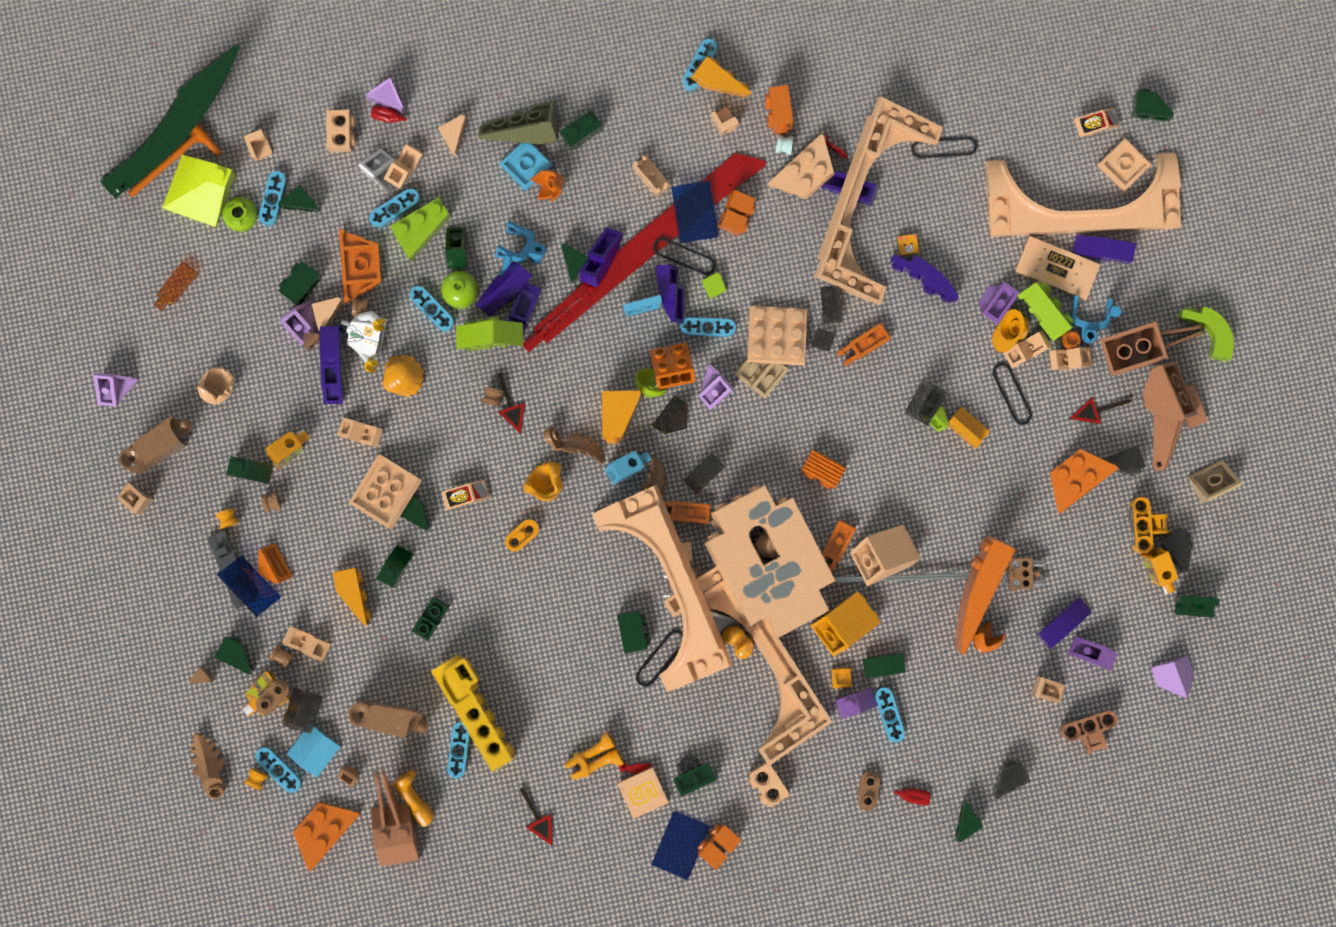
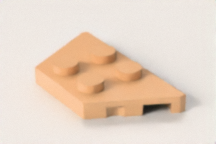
[767,134,835,200]

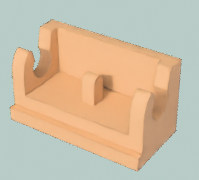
[632,155,671,198]

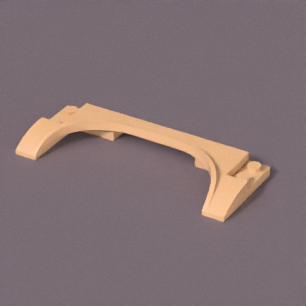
[814,97,943,305]
[986,153,1181,237]
[592,485,733,692]
[663,566,832,766]

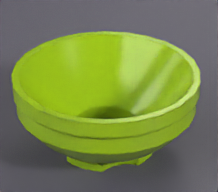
[223,197,258,232]
[635,368,668,398]

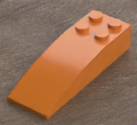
[955,535,1015,655]

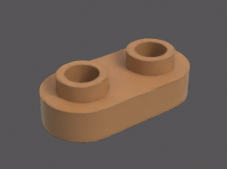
[256,680,290,714]
[857,771,880,811]

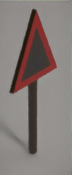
[498,373,525,434]
[1069,398,1132,424]
[520,788,552,846]

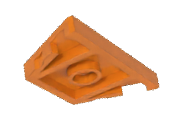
[339,229,382,303]
[1050,449,1120,514]
[293,802,360,872]

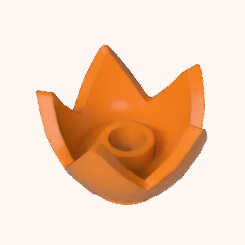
[530,169,564,202]
[972,621,1006,653]

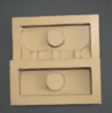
[733,358,789,399]

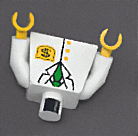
[340,311,387,373]

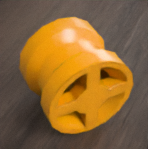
[216,508,239,529]
[244,768,268,790]

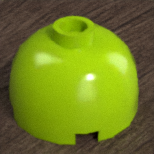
[441,270,479,309]

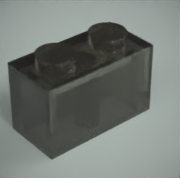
[904,380,947,426]
[282,687,323,734]

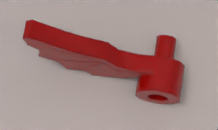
[825,135,848,159]
[619,762,651,774]

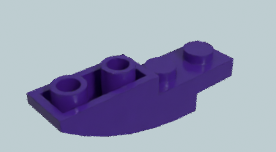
[889,254,959,303]
[320,325,343,404]

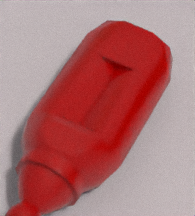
[371,105,407,123]
[894,787,931,806]

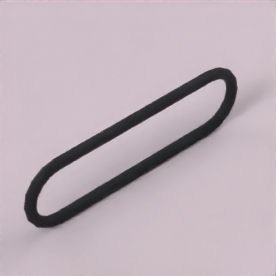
[911,137,977,159]
[653,238,716,275]
[992,363,1032,425]
[636,630,683,687]

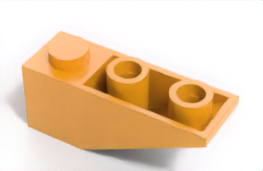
[690,56,752,97]
[332,568,371,625]

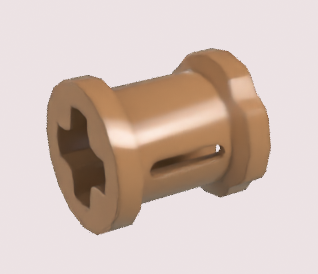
[269,645,295,670]

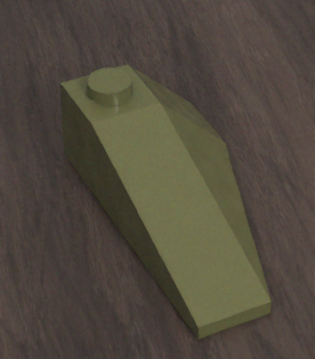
[478,101,559,144]

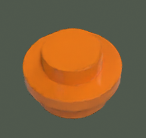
[1061,330,1081,349]

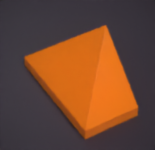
[258,543,293,584]

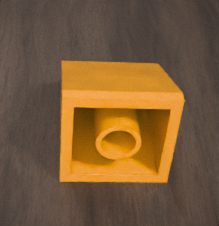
[602,391,641,444]
[810,591,881,656]

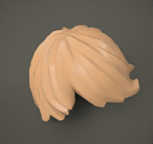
[197,367,235,405]

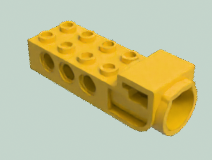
[431,654,516,772]

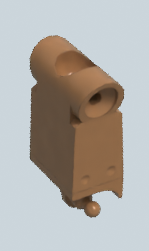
[119,416,193,474]
[348,700,429,739]

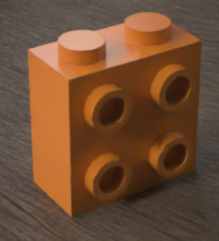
[764,85,793,135]
[649,342,696,390]

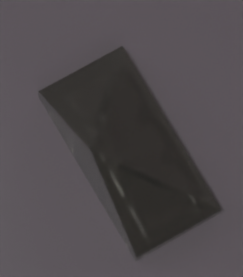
[820,287,843,323]
[652,396,688,435]

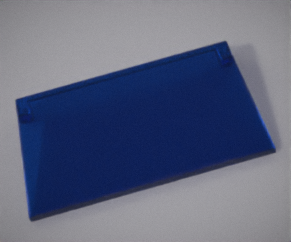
[671,180,719,243]
[217,555,281,617]
[651,810,710,881]

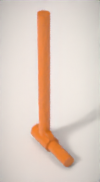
[128,123,222,198]

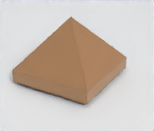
[304,333,320,351]
[337,766,359,788]

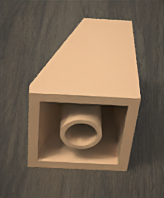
[850,525,921,586]

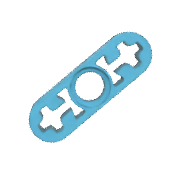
[683,39,717,91]
[259,171,287,226]
[369,189,420,228]
[410,286,454,332]
[680,318,736,337]
[875,687,905,742]
[447,722,470,779]
[255,747,302,793]

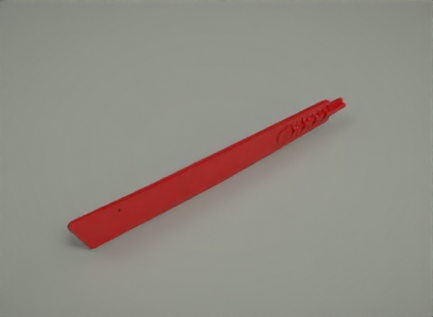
[523,153,766,352]

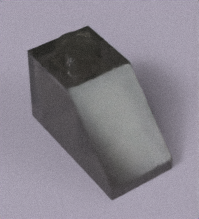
[1103,445,1146,477]
[684,453,725,495]
[1158,527,1192,573]
[992,758,1031,799]

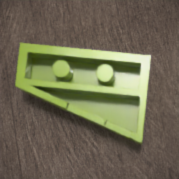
[389,197,451,263]
[1017,280,1074,341]
[456,317,523,351]

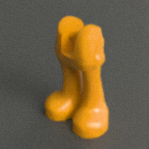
[722,626,753,659]
[564,731,624,780]
[392,769,434,827]

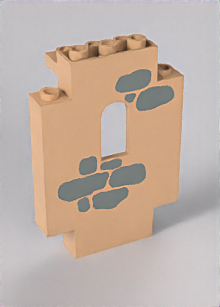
[705,485,835,638]

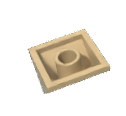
[1188,460,1242,503]

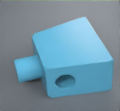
[604,450,651,486]

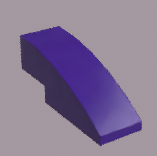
[820,170,879,206]
[579,227,623,287]
[1072,235,1136,265]
[475,261,532,316]
[656,264,685,324]
[508,283,541,336]
[1036,597,1092,649]

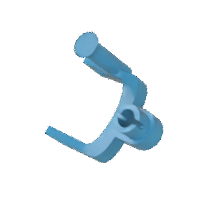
[495,220,546,276]
[1071,295,1121,344]

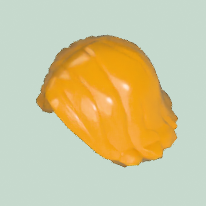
[383,354,424,397]
[523,461,563,502]

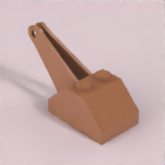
[1100,321,1204,376]
[1142,361,1198,471]
[371,769,420,867]

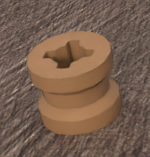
[352,298,370,318]
[481,387,504,407]
[261,491,282,513]

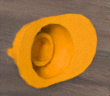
[992,309,1029,352]

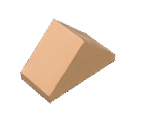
[438,115,467,156]
[312,297,344,331]
[117,483,153,515]
[1031,676,1065,704]

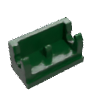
[673,763,717,797]

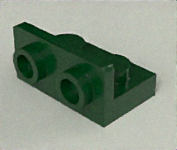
[1174,595,1220,618]

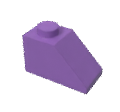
[1068,636,1118,671]
[835,687,877,719]

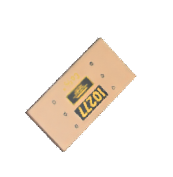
[1015,236,1101,300]

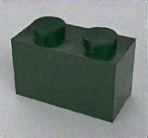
[560,110,603,152]
[278,261,323,306]
[617,611,650,654]

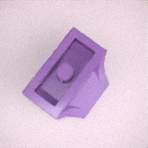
[978,282,1020,325]

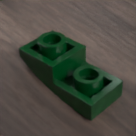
[412,596,450,641]
[862,653,906,678]

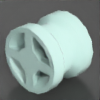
[776,134,793,155]

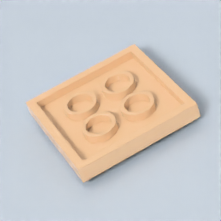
[747,306,807,365]
[349,454,422,530]

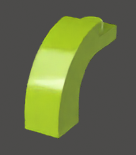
[1177,306,1234,362]

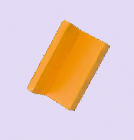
[948,407,990,449]

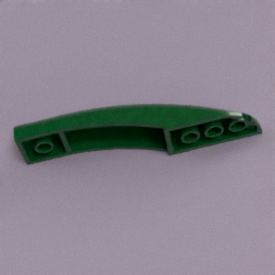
[100,44,240,198]

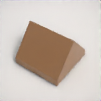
[190,667,214,683]

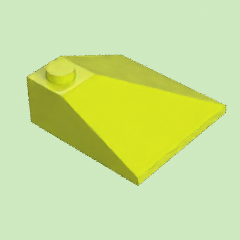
[162,155,236,227]

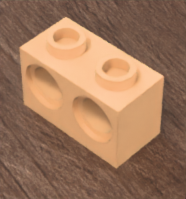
[326,110,355,152]
[748,762,790,808]

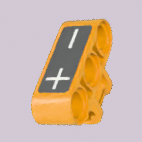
[1129,497,1170,554]

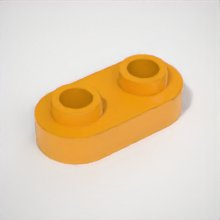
[505,520,539,552]

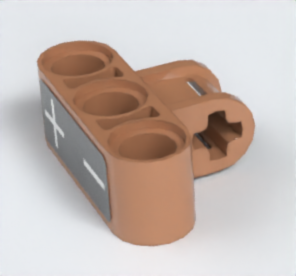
[1060,710,1118,755]

